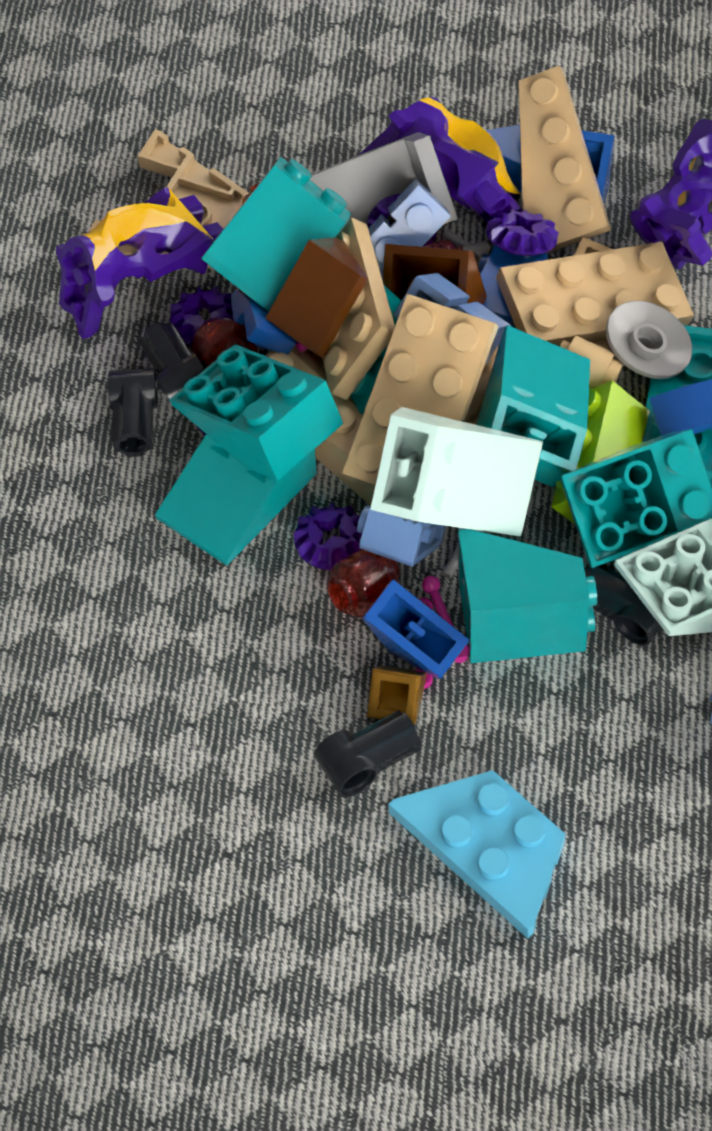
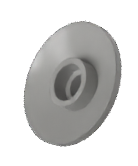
[606,301,692,379]

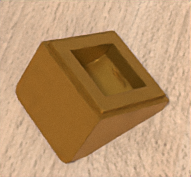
[367,665,427,725]

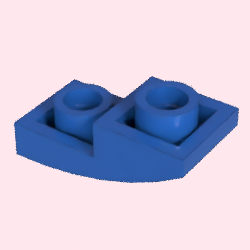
[231,290,296,354]
[649,379,712,435]

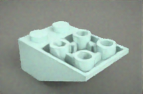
[370,407,543,536]
[614,519,712,636]

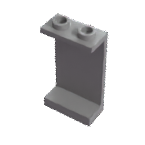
[310,132,458,232]

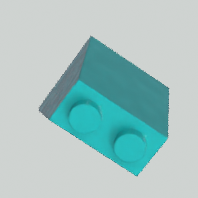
[201,157,351,312]
[458,529,597,664]

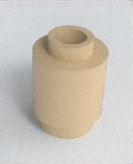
[560,335,624,389]

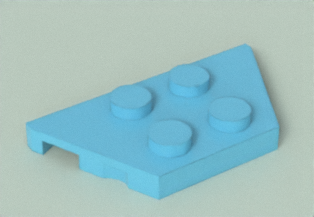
[388,770,565,939]

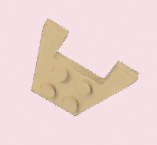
[87,129,251,268]

